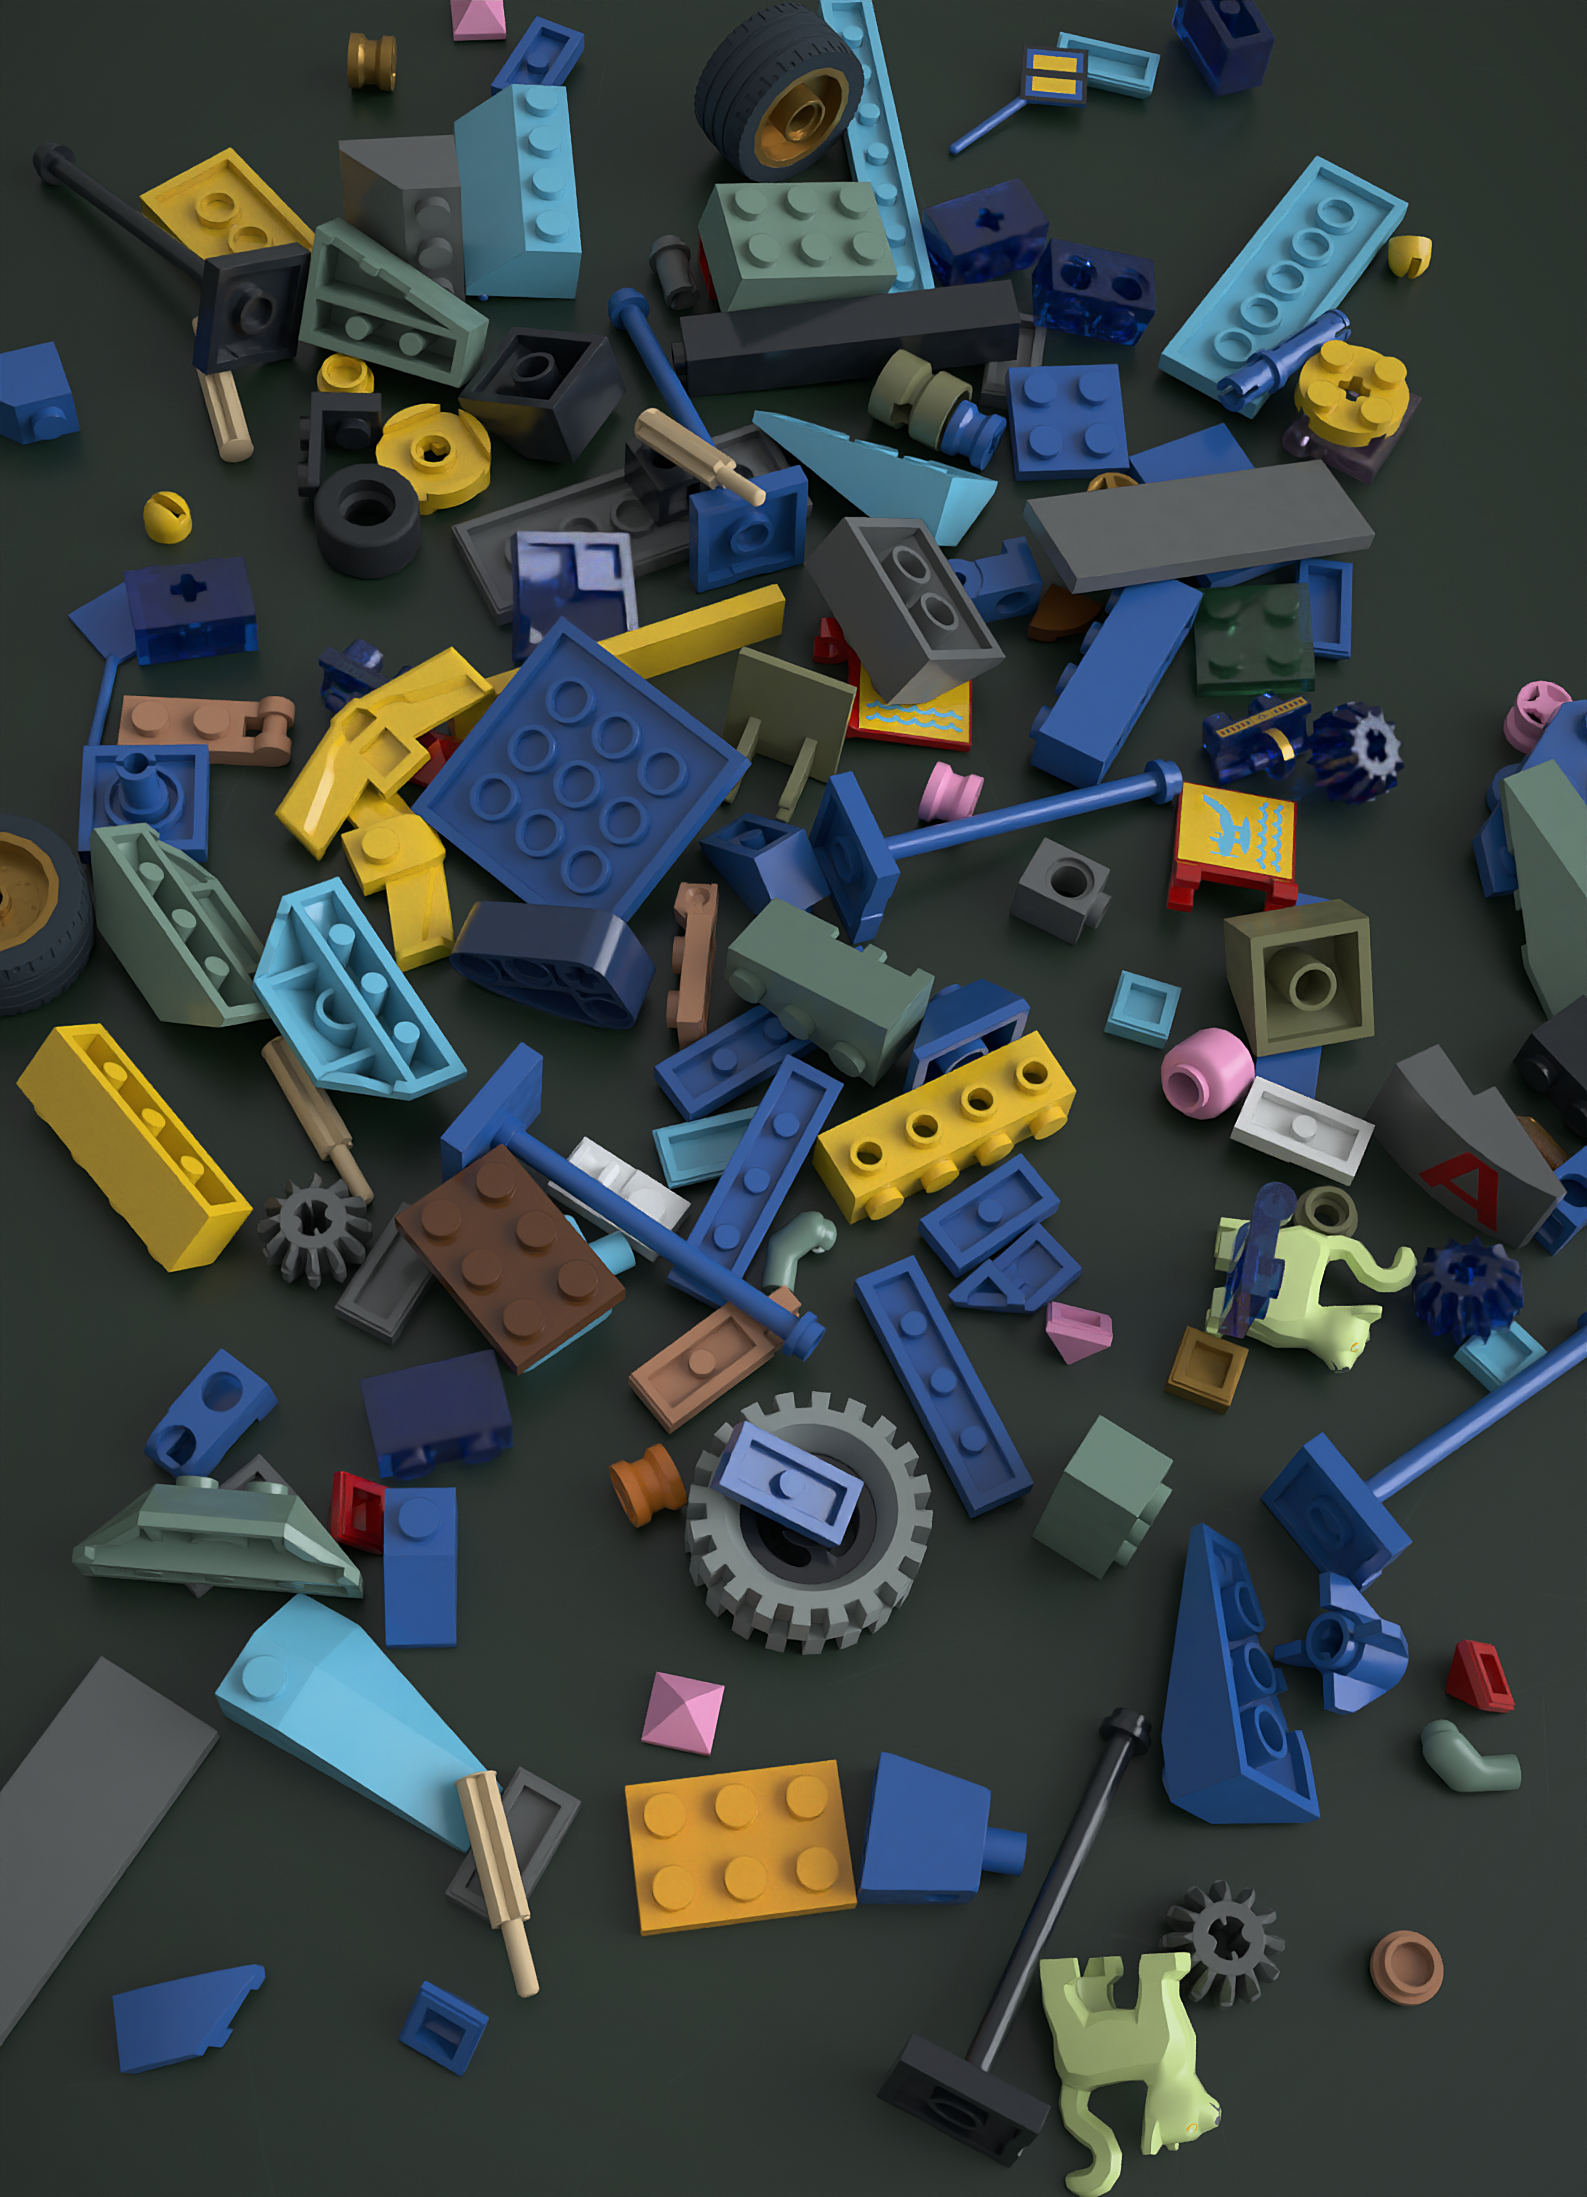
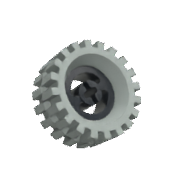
[684,1391,933,1655]

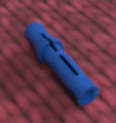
[1217,308,1351,412]

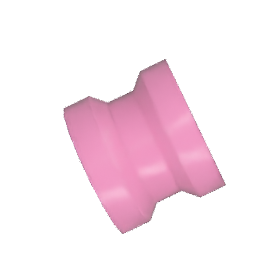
[1503,681,1572,754]
[917,761,984,822]

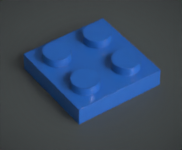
[1005,364,1130,481]

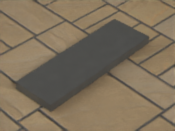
[451,423,813,626]
[1022,459,1375,594]
[0,1656,220,2046]

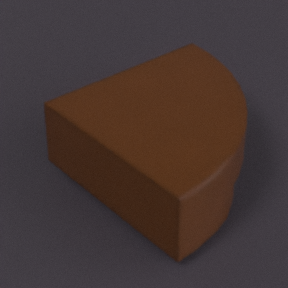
[1026,583,1104,642]

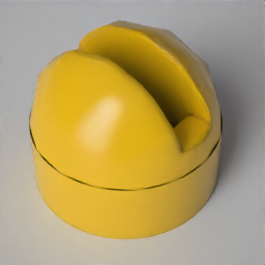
[1387,236,1432,279]
[143,491,192,544]

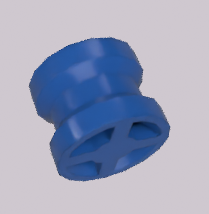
[941,400,1007,470]

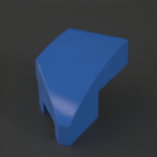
[948,1222,1082,1315]
[112,1964,265,2074]

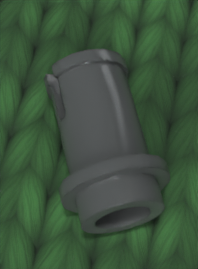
[648,235,700,310]

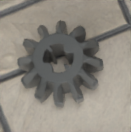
[257,1173,373,1290]
[1159,1880,1285,2010]

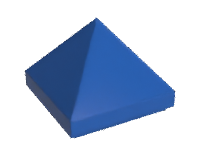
[398,1980,489,2077]

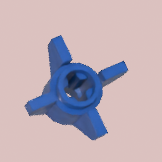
[1274,1571,1409,1715]

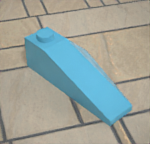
[752,410,998,546]
[215,1593,504,1855]

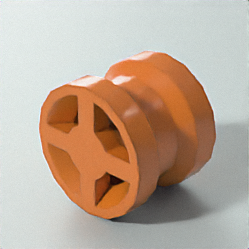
[609,1443,688,1528]

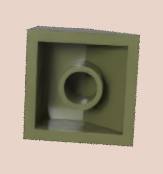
[1223,899,1374,1057]

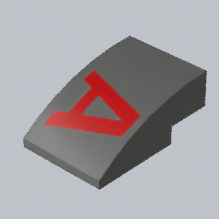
[1363,1044,1567,1249]

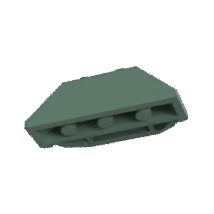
[89,822,271,1027]
[71,1476,365,1599]

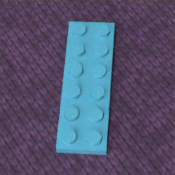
[1157,156,1409,419]

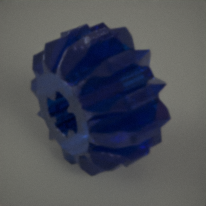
[1304,701,1405,805]
[1412,1235,1524,1346]

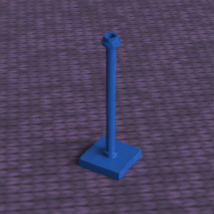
[608,288,808,593]
[808,759,1183,944]
[440,1042,826,1362]
[1260,1311,1587,1593]

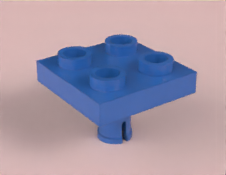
[78,744,210,864]

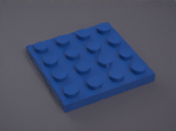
[410,616,752,923]

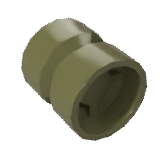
[868,349,973,452]

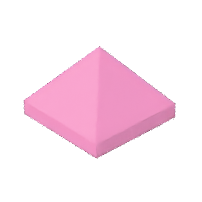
[450,0,506,41]
[1046,1301,1113,1365]
[641,1671,724,1757]

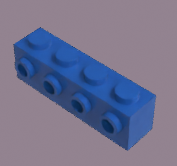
[1029,579,1203,789]

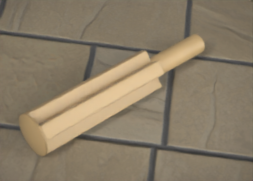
[192,316,254,463]
[634,408,766,507]
[261,1035,374,1205]
[454,1770,540,1998]

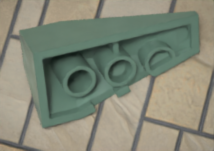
[1498,759,1587,1020]

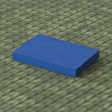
[1127,423,1295,595]

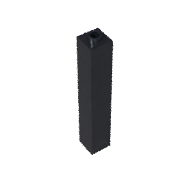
[671,280,1021,398]

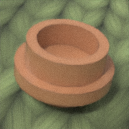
[1370,1930,1444,2006]

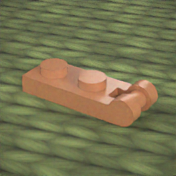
[117,695,295,767]

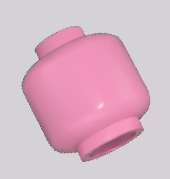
[1161,1028,1255,1120]

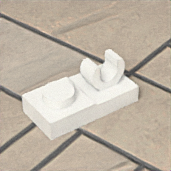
[1230,1076,1375,1186]
[547,1137,691,1262]

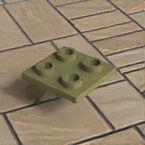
[722,646,857,824]

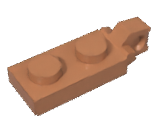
[666,882,719,1051]
[628,1284,801,1435]

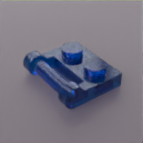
[1217,1182,1297,1339]

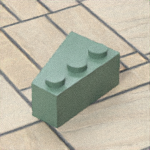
[298,217,489,388]
[725,897,935,1087]
[1032,1415,1173,1580]

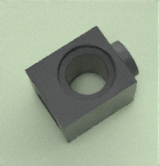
[1009,837,1112,946]

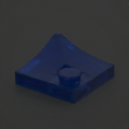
[510,531,639,662]

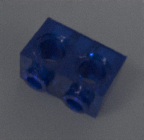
[1031,238,1157,346]

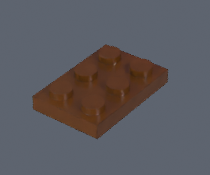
[394,1143,625,1376]

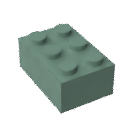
[698,182,898,312]

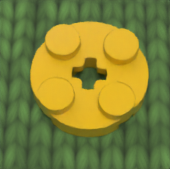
[1294,340,1409,447]
[376,403,491,515]

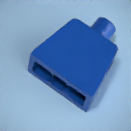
[856,1752,1027,1905]

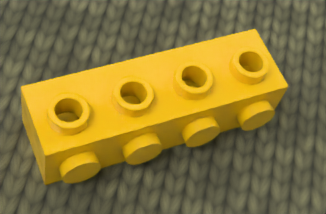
[16,1023,253,1272]
[812,1030,1076,1225]

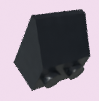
[458,326,626,464]

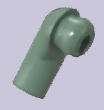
[761,1211,837,1296]
[1421,1719,1521,1793]

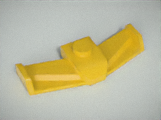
[274,646,496,861]
[341,783,455,972]

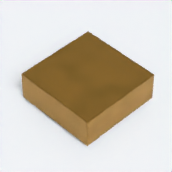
[1163,1326,1249,1414]

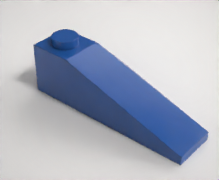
[1161,1523,1321,1824]

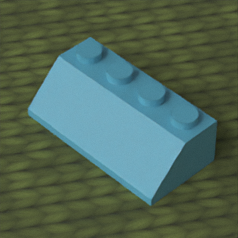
[453,84,582,299]

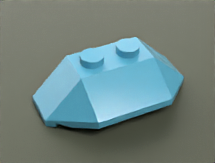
[252,877,468,1101]

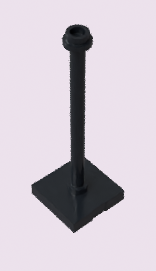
[33,141,312,376]
[877,1707,1152,2168]

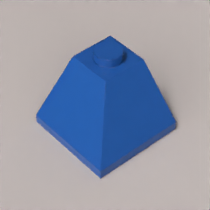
[902,978,1030,1095]

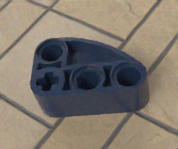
[448,901,656,1030]

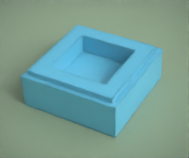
[1104,970,1182,1050]
[1453,1309,1547,1392]

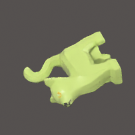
[1204,1217,1417,1373]
[1040,1952,1221,2197]

